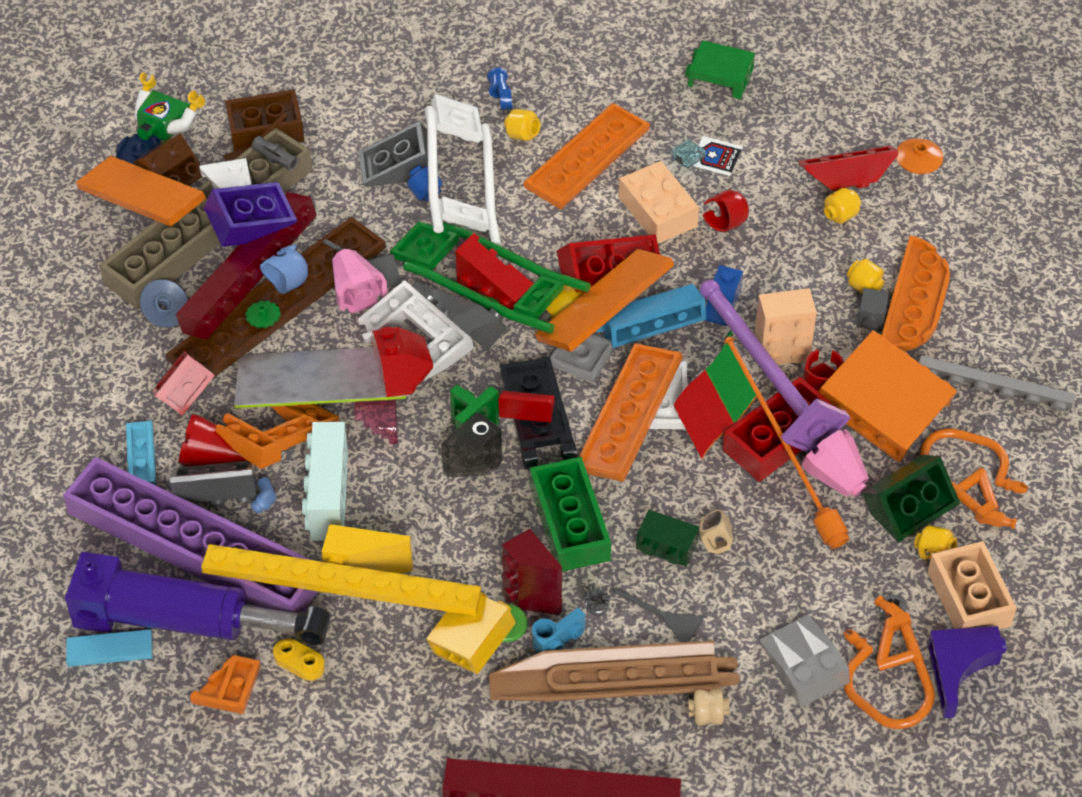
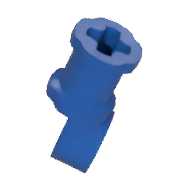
[487,68,513,110]

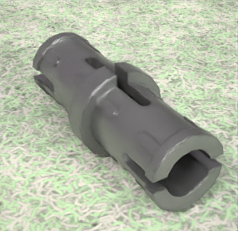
[252,136,299,171]

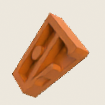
[190,655,261,714]

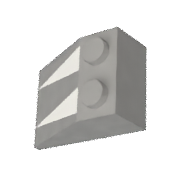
[759,615,850,708]

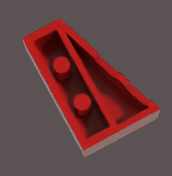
[455,233,534,310]

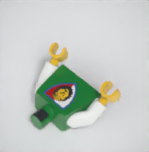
[135,72,205,141]

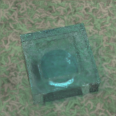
[671,139,705,169]

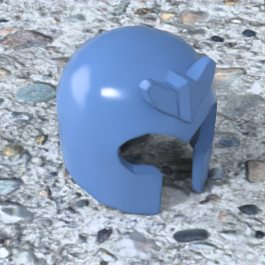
[260,244,308,294]

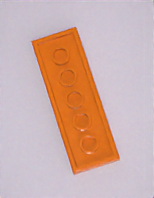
[524,103,650,209]
[76,156,206,227]
[535,249,674,352]
[579,343,683,482]

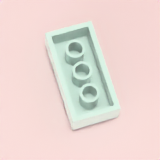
[302,422,348,541]

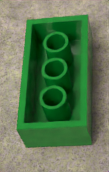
[530,457,611,572]

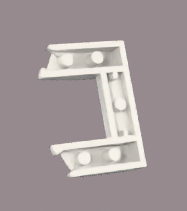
[358,280,474,380]

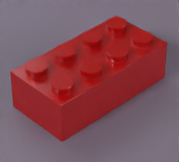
[723,377,836,483]

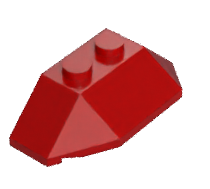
[798,145,898,192]
[371,327,433,397]

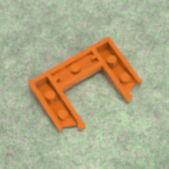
[216,404,339,469]

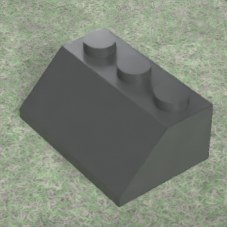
[169,461,257,505]

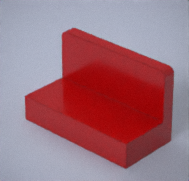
[498,391,555,423]

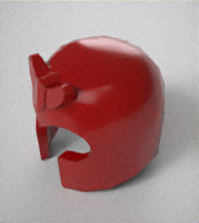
[702,189,749,233]
[802,349,844,392]

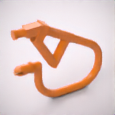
[920,428,1028,529]
[843,595,935,729]

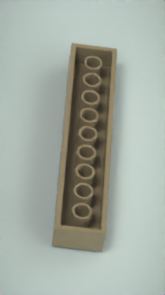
[99,128,313,309]

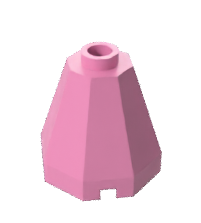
[332,249,387,313]
[801,429,869,497]

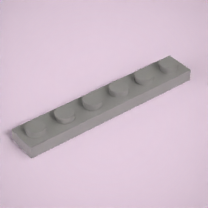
[919,355,1075,411]

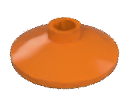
[896,138,943,174]

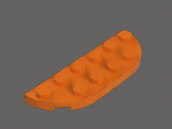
[882,235,950,351]

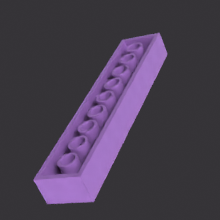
[63,457,319,613]

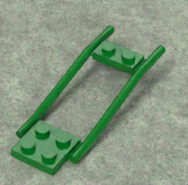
[390,221,591,334]

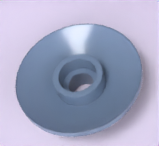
[139,280,188,328]

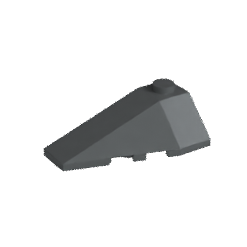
[412,282,507,350]

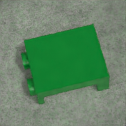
[685,40,755,100]

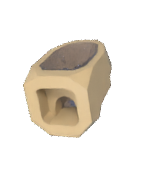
[699,509,734,554]

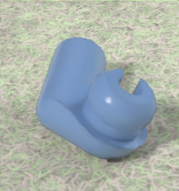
[251,477,276,513]

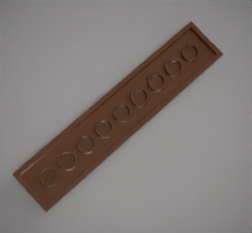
[165,216,386,378]

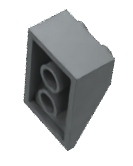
[359,121,439,187]

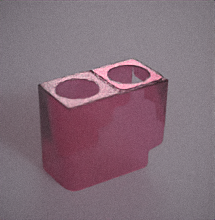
[354,399,398,444]

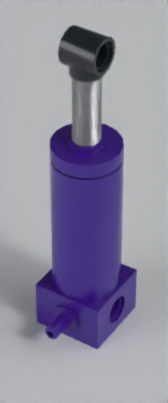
[65,551,331,646]

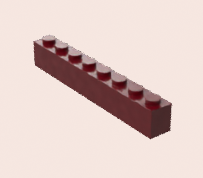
[175,192,317,340]
[442,758,682,797]

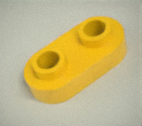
[273,638,325,681]

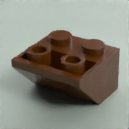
[134,133,203,186]

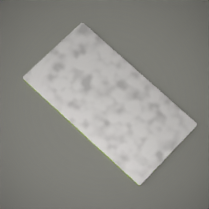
[234,347,406,408]

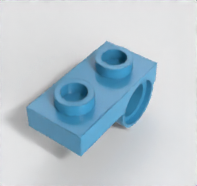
[532,608,585,654]

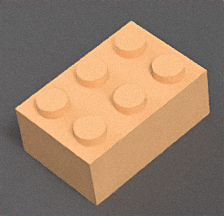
[619,161,699,243]
[754,288,817,365]
[928,541,1017,629]

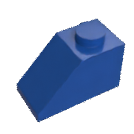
[705,265,743,326]

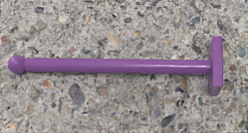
[700,280,851,455]

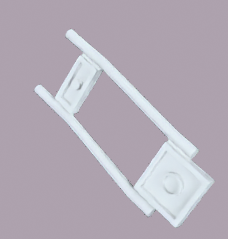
[425,94,501,246]

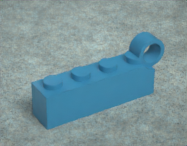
[596,284,706,348]

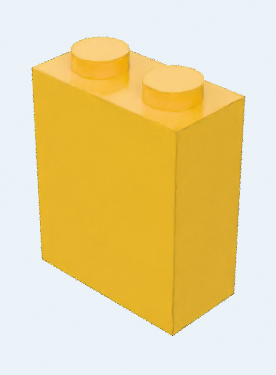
[426,592,516,675]

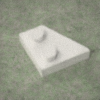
[200,158,251,189]

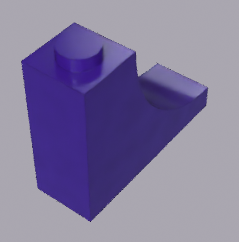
[928,626,1006,718]

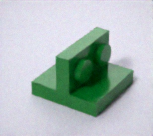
[450,385,500,454]

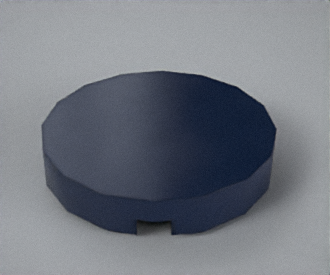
[116,133,160,165]

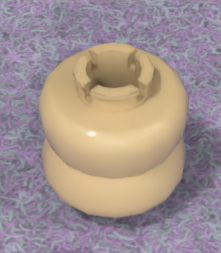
[688,689,730,726]

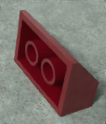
[501,529,562,615]

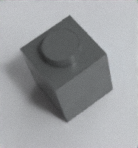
[857,288,889,330]

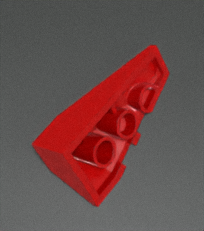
[556,234,660,293]

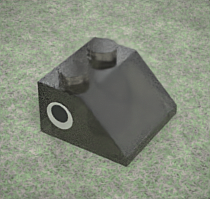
[441,412,502,477]

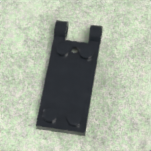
[500,357,577,470]

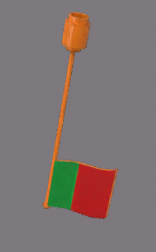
[673,337,850,549]

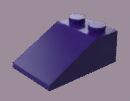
[204,182,297,247]

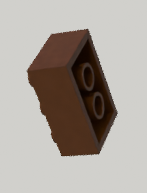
[225,89,305,151]

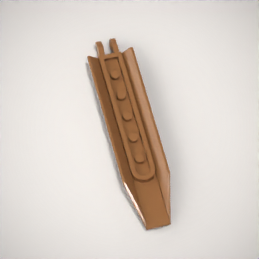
[489,641,740,702]

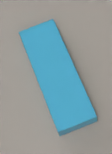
[126,420,157,486]
[66,629,153,667]

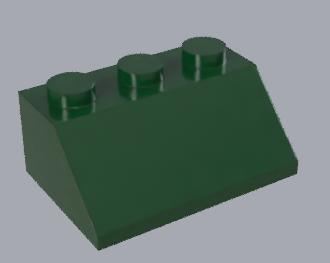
[861,455,961,542]

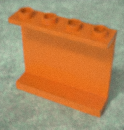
[819,330,957,463]

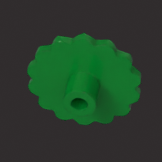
[245,301,281,328]

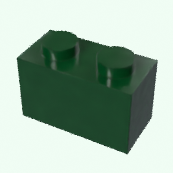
[636,510,700,567]

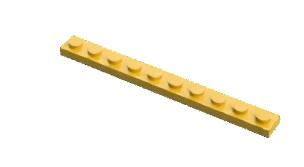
[201,544,481,616]

